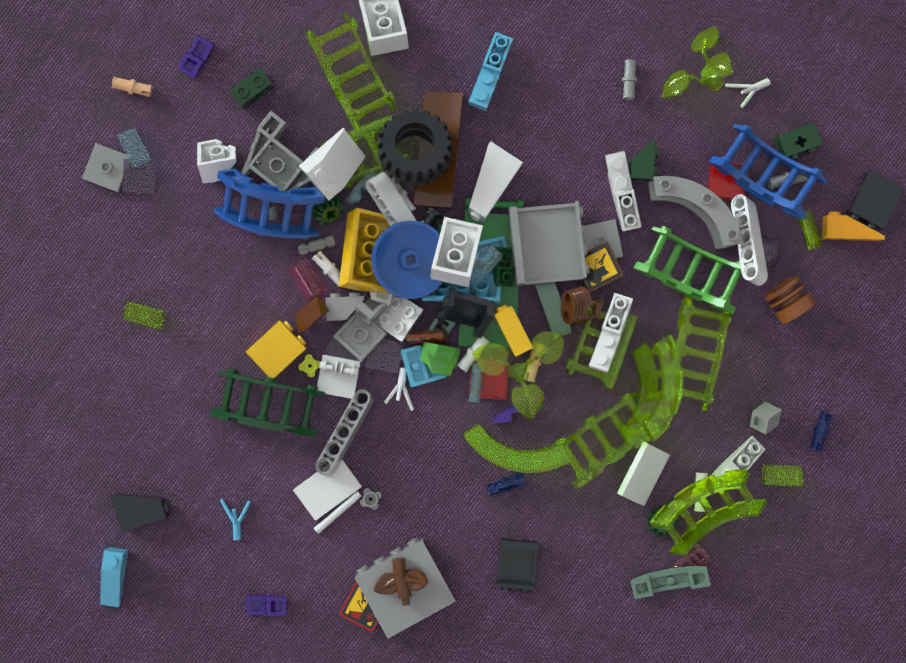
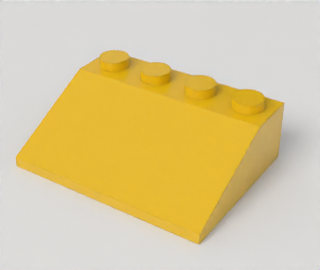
[339,208,391,294]

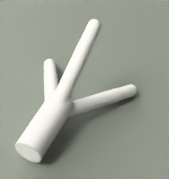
[725,78,771,108]
[384,368,414,411]

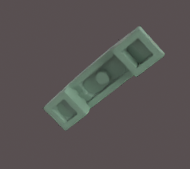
[534,282,572,339]
[630,566,711,599]

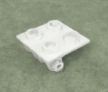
[374,295,423,342]
[317,355,360,399]

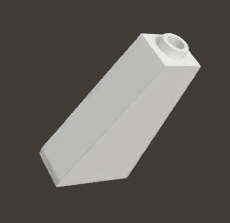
[467,142,523,222]

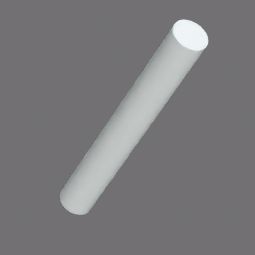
[314,490,362,534]

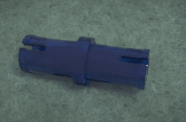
[810,411,832,452]
[486,472,526,497]

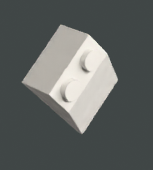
[359,0,409,56]
[299,128,366,200]
[430,217,483,287]

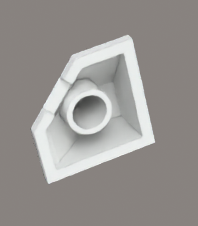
[197,139,236,183]

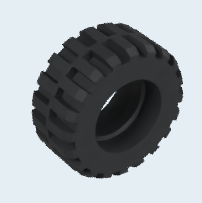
[378,109,453,187]

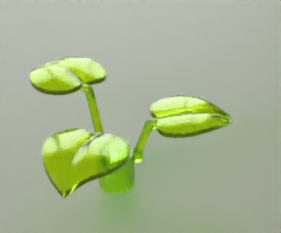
[662,26,733,99]
[473,331,564,419]

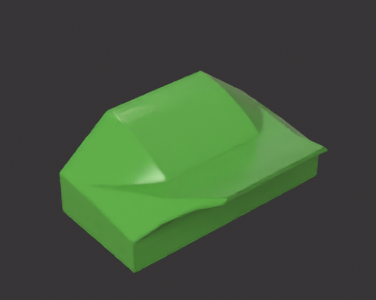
[420,342,461,376]

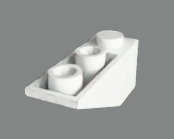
[709,436,765,492]

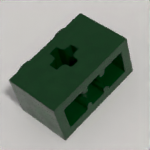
[229,68,275,109]
[774,122,822,160]

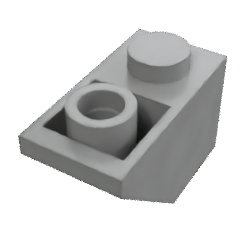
[325,293,365,321]

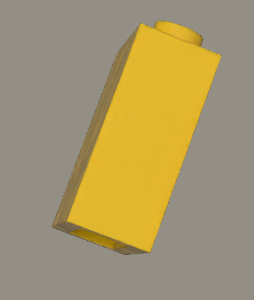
[494,304,533,357]
[246,320,308,378]

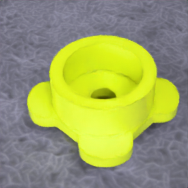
[299,354,320,377]

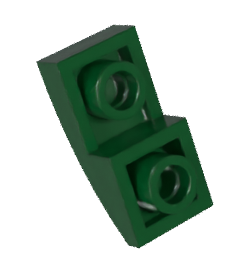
[491,247,515,287]

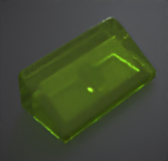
[798,210,822,250]
[123,301,166,329]
[762,465,803,486]

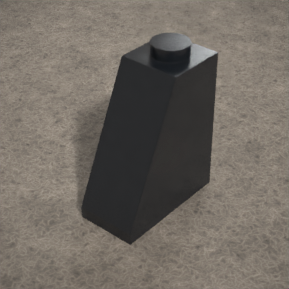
[110,493,171,532]

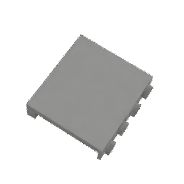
[508,201,589,286]
[354,538,456,638]

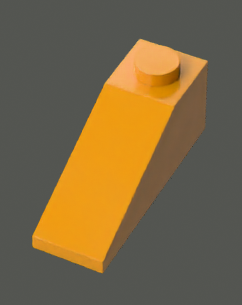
[822,212,885,241]

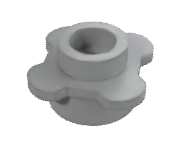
[360,488,382,510]

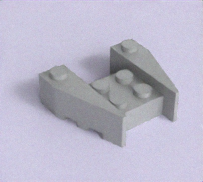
[242,111,318,191]

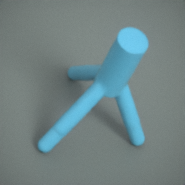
[220,499,251,540]

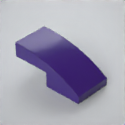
[178,35,216,78]
[492,403,530,424]
[246,595,286,616]

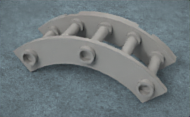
[647,176,743,249]

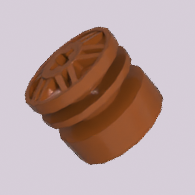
[764,275,816,325]

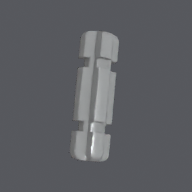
[298,236,336,255]

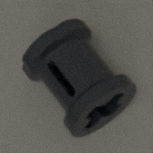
[418,207,442,227]

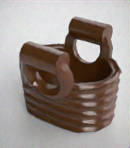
[561,286,603,325]

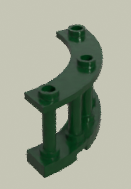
[210,368,325,437]

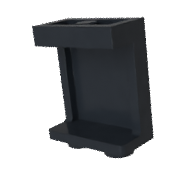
[845,170,905,231]
[435,289,495,339]
[496,538,539,593]

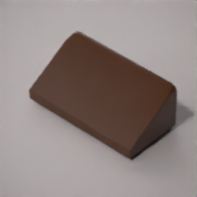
[295,296,329,334]

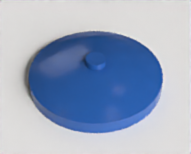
[371,221,443,299]

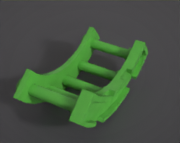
[634,226,742,314]

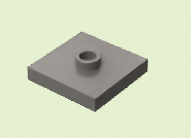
[82,143,133,193]
[582,219,623,258]
[333,313,387,363]

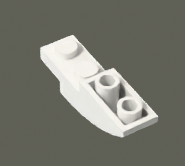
[605,151,641,231]
[589,293,633,374]

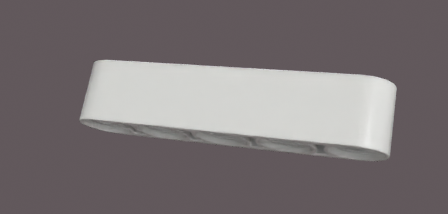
[366,172,416,226]
[731,194,768,286]

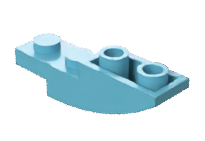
[468,32,513,111]

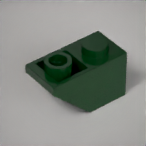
[629,140,659,181]

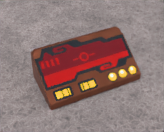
[406,330,448,346]

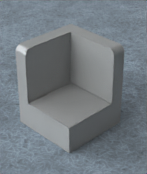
[355,297,386,325]
[750,402,782,435]

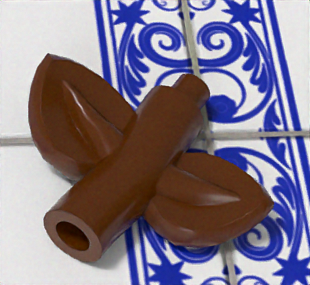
[374,557,428,606]

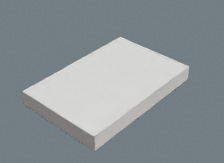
[618,441,670,506]
[293,459,362,521]

